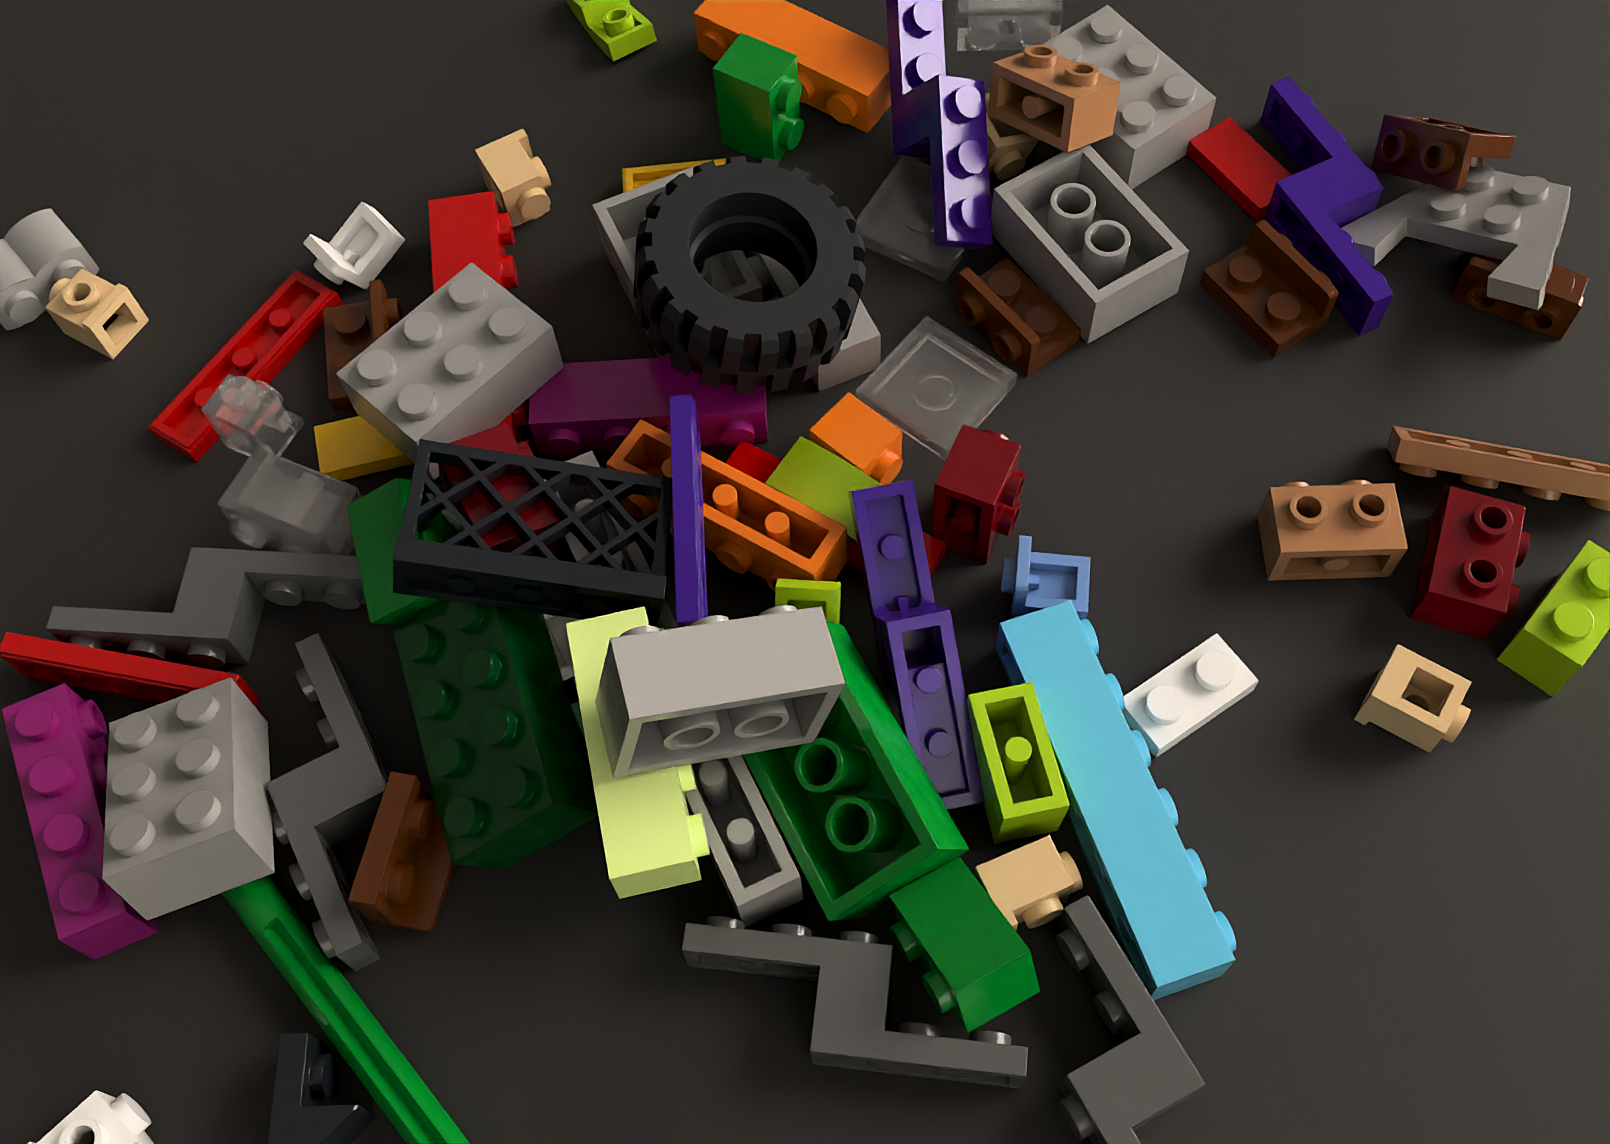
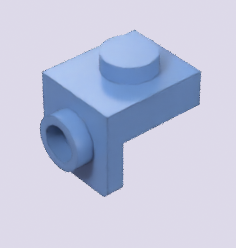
[1001,535,1091,620]

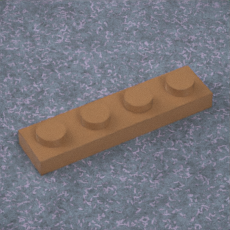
[1387,426,1610,511]

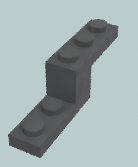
[46,547,366,669]
[266,633,389,971]
[1056,895,1206,1144]
[682,916,1028,1089]

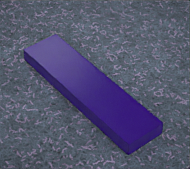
[669,395,708,628]

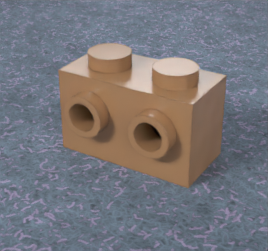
[988,45,1121,153]
[1257,480,1408,581]

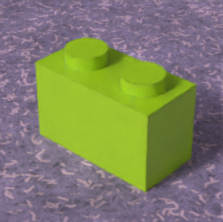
[1497,540,1610,697]
[967,682,1070,844]

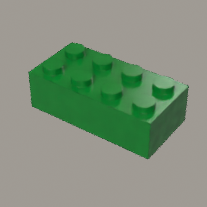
[743,621,969,921]

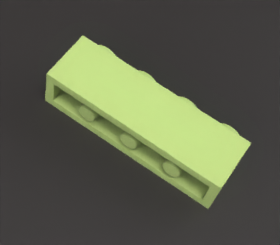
[566,606,710,899]

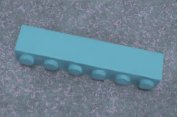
[995,600,1236,1000]

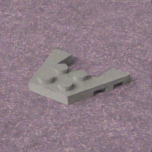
[1341,165,1571,310]

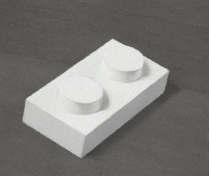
[1121,633,1259,758]

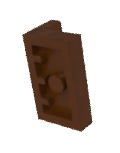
[1372,114,1516,190]
[1200,219,1339,358]
[1450,253,1590,340]
[955,258,1081,377]
[323,279,404,412]
[348,771,455,933]

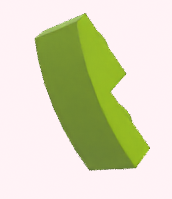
[566,0,657,62]
[765,436,882,545]

